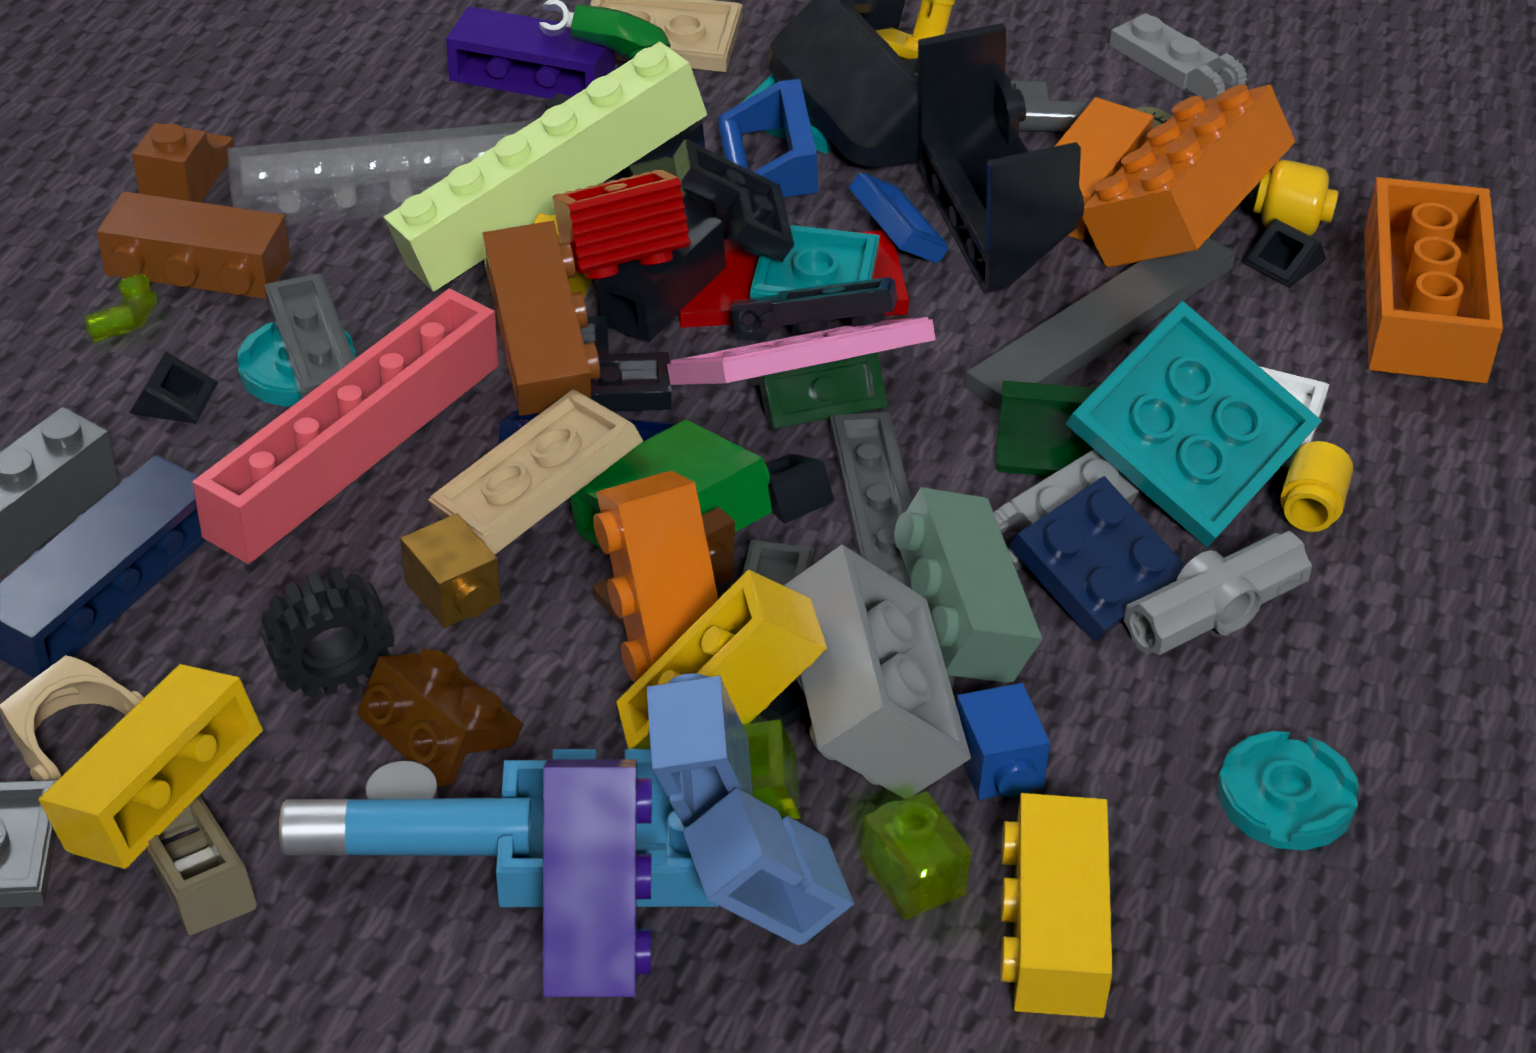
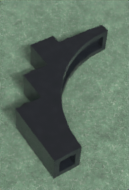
[545,93,726,342]

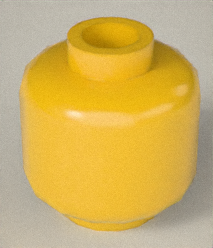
[1253,160,1338,236]

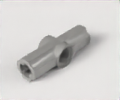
[1124,531,1312,655]

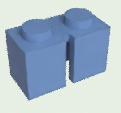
[647,674,753,827]
[683,788,854,945]

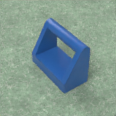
[718,79,818,198]

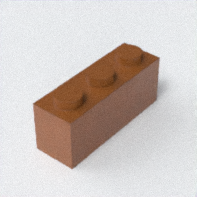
[97,191,290,299]
[482,220,600,416]

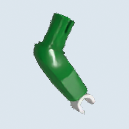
[539,0,671,61]

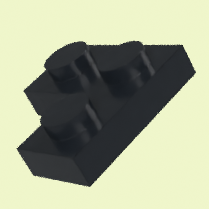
[673,139,794,262]
[580,316,672,411]

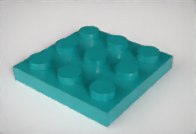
[1066,301,1322,548]

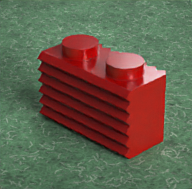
[552,170,691,279]

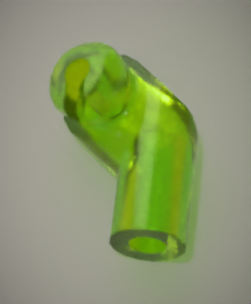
[83,274,157,343]

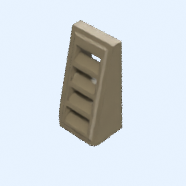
[145,795,257,936]

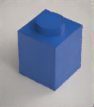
[956,683,1050,800]

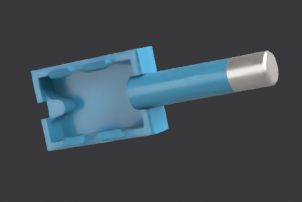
[279,749,718,907]

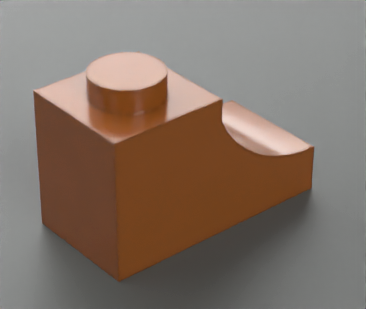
[132,123,235,202]

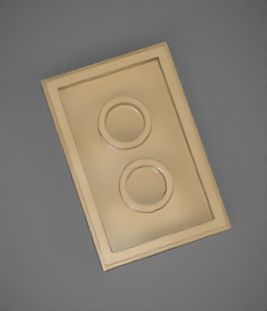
[590,0,742,72]
[428,390,643,555]

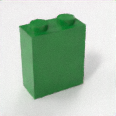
[570,419,772,548]

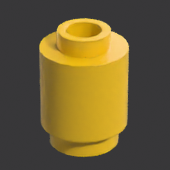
[1280,441,1353,532]

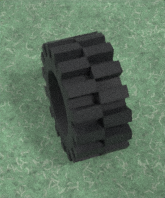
[261,570,395,697]

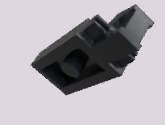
[731,277,898,340]

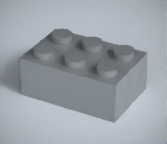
[784,545,971,799]

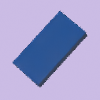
[849,173,949,263]

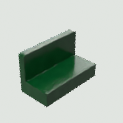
[748,352,888,430]
[996,380,1097,477]

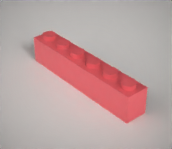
[192,288,499,564]

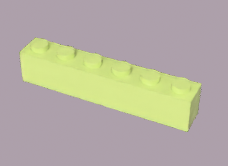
[383,42,707,292]

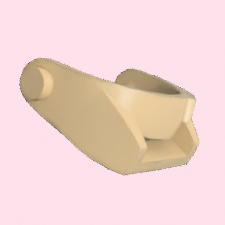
[0,655,144,781]

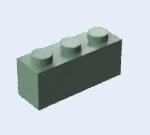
[894,487,1043,682]

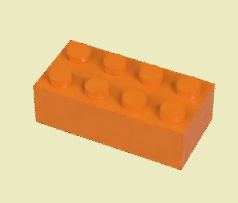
[1082,84,1296,267]
[1364,177,1503,383]

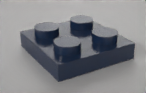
[1009,476,1185,641]

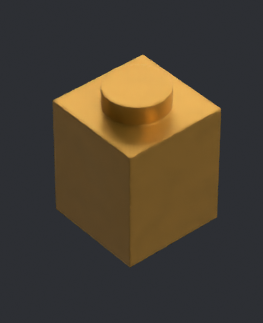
[401,513,500,628]

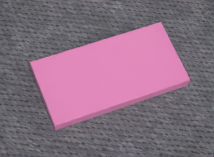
[667,317,936,385]

